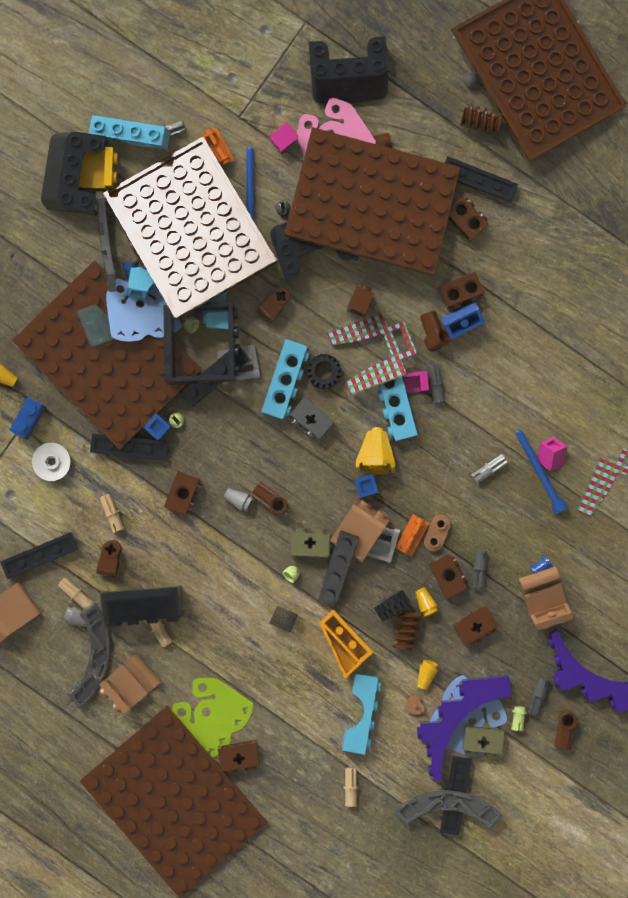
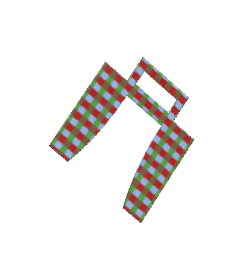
[326,312,417,395]
[577,448,628,517]

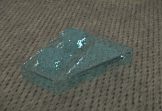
[77,304,125,348]

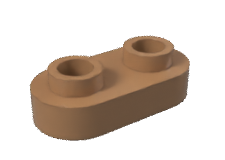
[424,514,450,551]

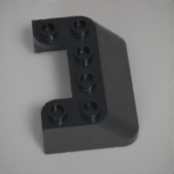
[309,36,388,104]
[41,132,109,216]
[270,222,359,284]
[100,585,184,627]

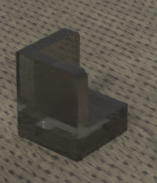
[270,606,298,632]

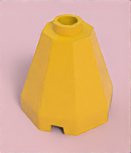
[356,427,396,475]

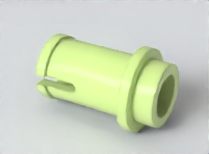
[511,706,527,731]

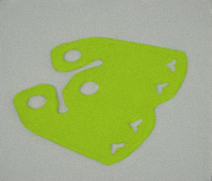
[172,678,253,758]

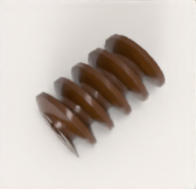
[460,103,502,135]
[392,610,422,651]

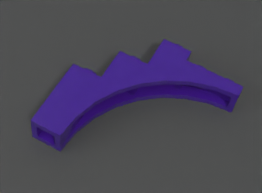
[547,630,628,713]
[417,675,511,781]

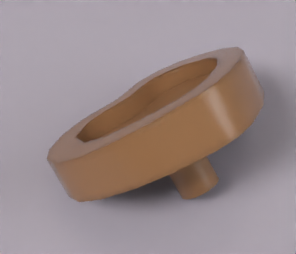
[406,694,425,715]

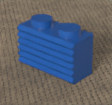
[441,301,485,339]
[9,397,46,440]

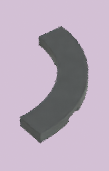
[95,191,116,292]
[67,602,110,709]
[394,790,503,829]

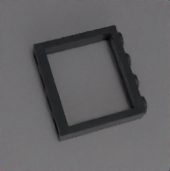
[163,302,240,385]

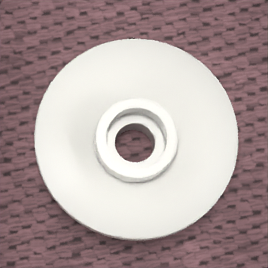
[32,443,71,481]

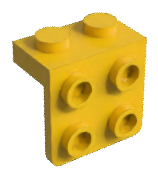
[79,147,118,189]

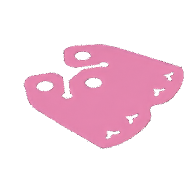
[297,98,376,156]

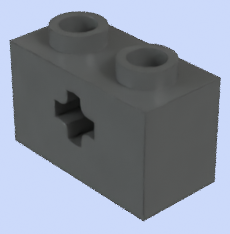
[290,397,334,440]

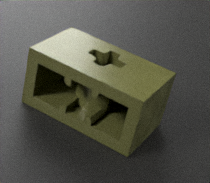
[290,528,330,557]
[462,725,504,757]

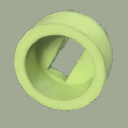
[183,316,200,333]
[169,413,184,428]
[283,566,300,583]

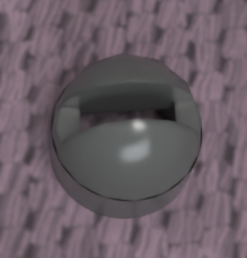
[463,74,479,87]
[276,200,291,216]

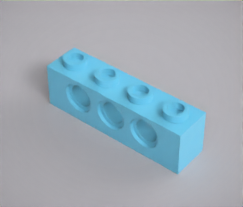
[89,115,171,150]
[261,339,310,420]
[377,377,417,442]

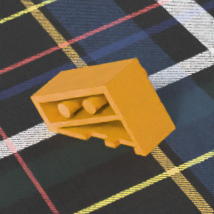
[319,609,373,678]

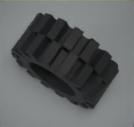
[307,354,342,389]
[374,590,411,621]

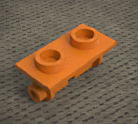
[200,127,235,168]
[395,514,430,557]

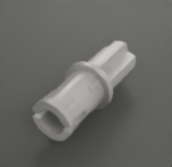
[471,454,508,484]

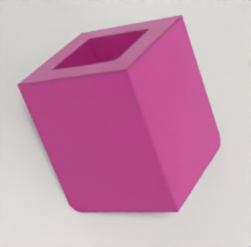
[269,122,298,154]
[403,371,429,393]
[537,437,567,471]

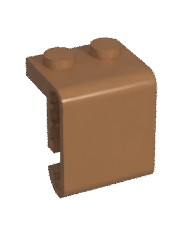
[330,498,390,563]
[519,566,574,631]
[0,582,41,643]
[99,652,162,714]

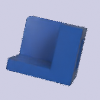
[144,413,172,441]
[354,474,378,498]

